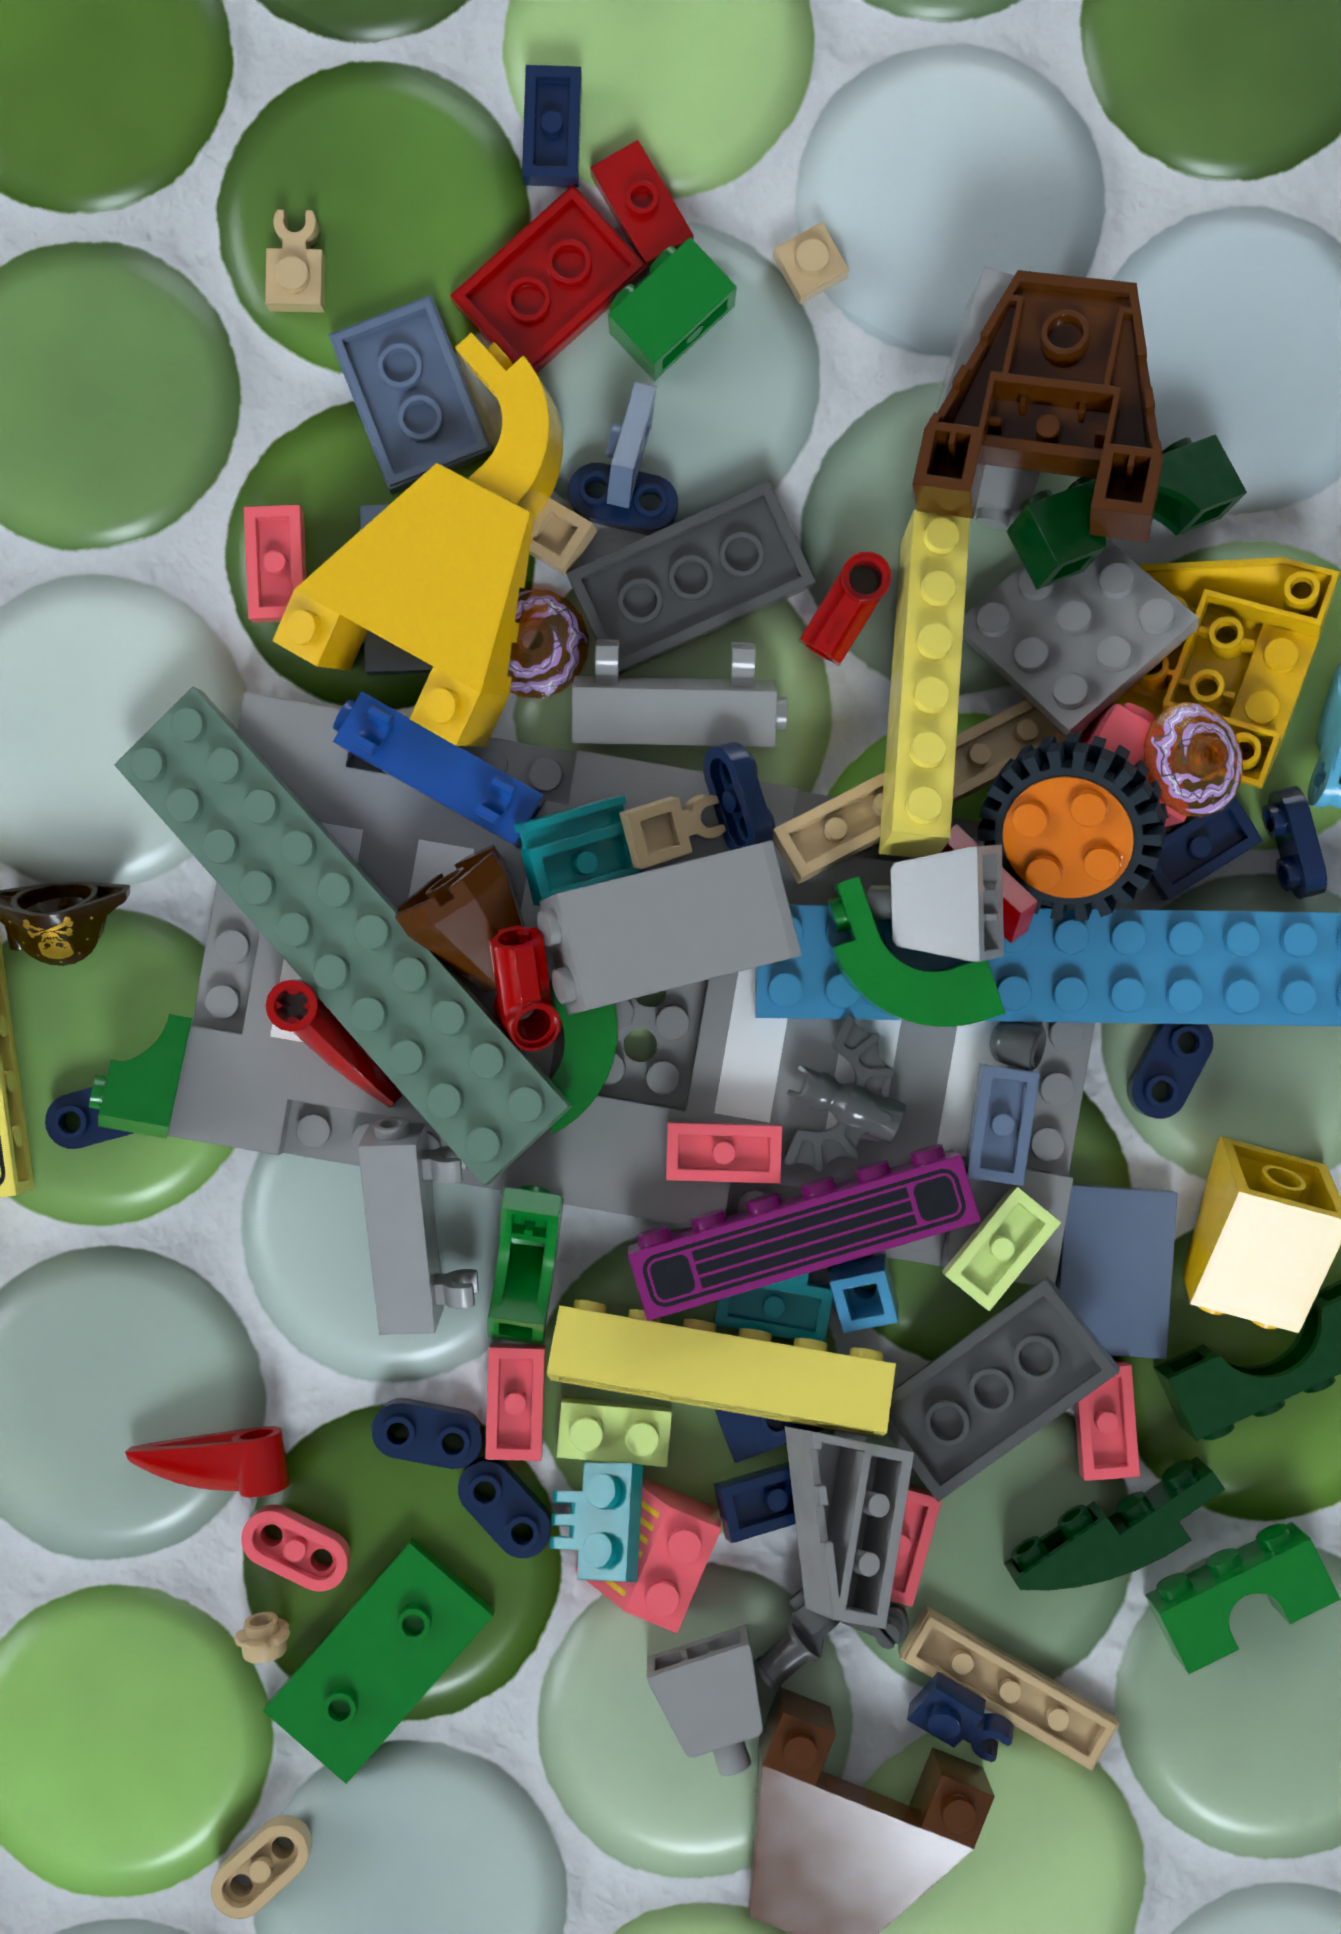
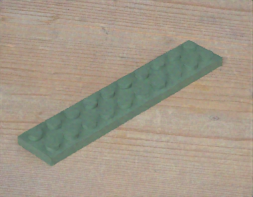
[114,686,573,1186]

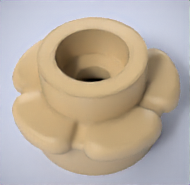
[234,1612,290,1663]

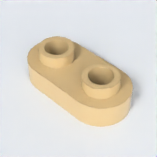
[211,1815,313,1919]

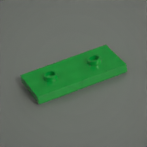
[263,1538,495,1784]

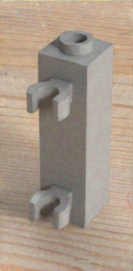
[572,639,787,747]
[358,1117,479,1335]

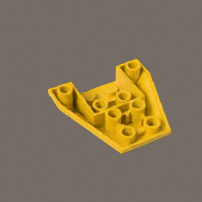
[1110,557,1340,789]

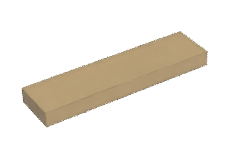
[898,1605,1120,1771]

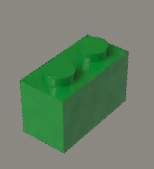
[608,237,737,381]

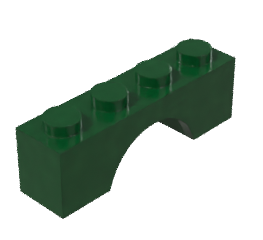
[1006,434,1247,590]
[1153,1280,1341,1441]

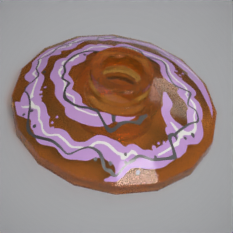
[507,588,589,699]
[1144,702,1243,817]

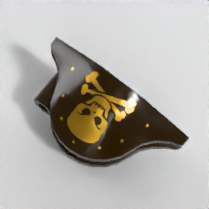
[0,882,130,966]

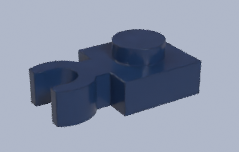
[907,1672,1014,1762]

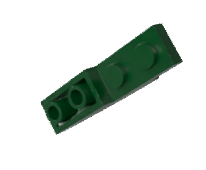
[1004,1457,1226,1591]

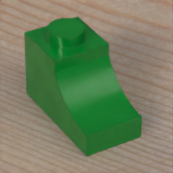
[89,1014,192,1138]

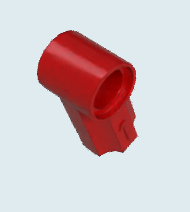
[799,551,892,666]
[489,925,561,1051]

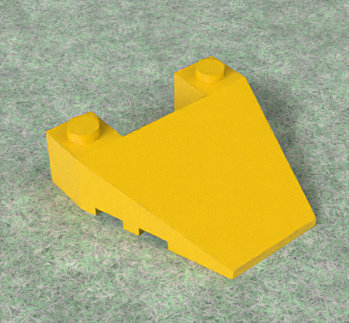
[272,463,535,747]

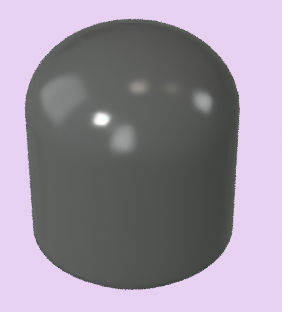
[989,1021,1047,1071]

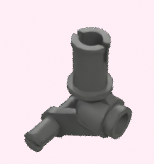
[754,1587,909,1690]

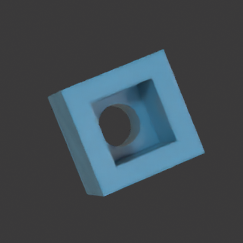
[829,1253,899,1333]

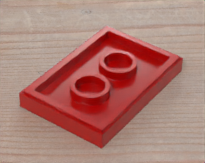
[450,184,648,374]

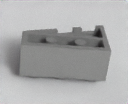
[785,1426,914,1629]

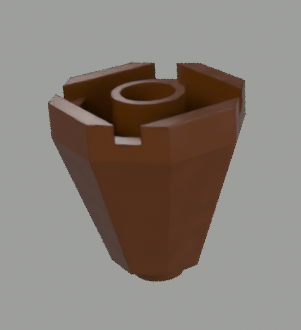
[395,844,525,992]

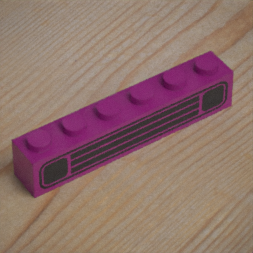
[628,1144,981,1321]

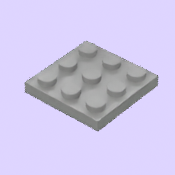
[963,538,1199,736]

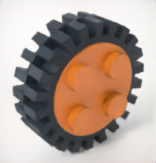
[977,733,1167,921]

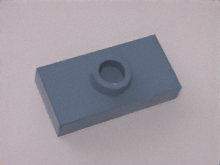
[606,381,657,509]
[965,1064,1040,1186]

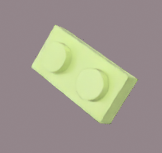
[942,1185,1061,1311]
[556,1397,672,1467]

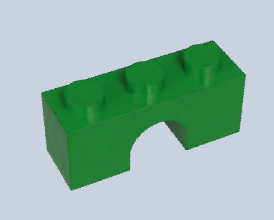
[1145,1522,1341,1674]

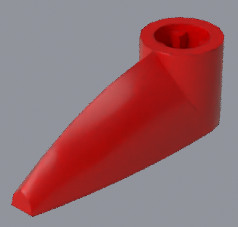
[265,979,402,1108]
[125,1426,290,1498]

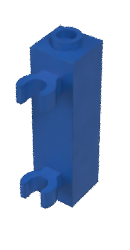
[333,691,546,849]

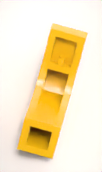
[455,332,563,520]

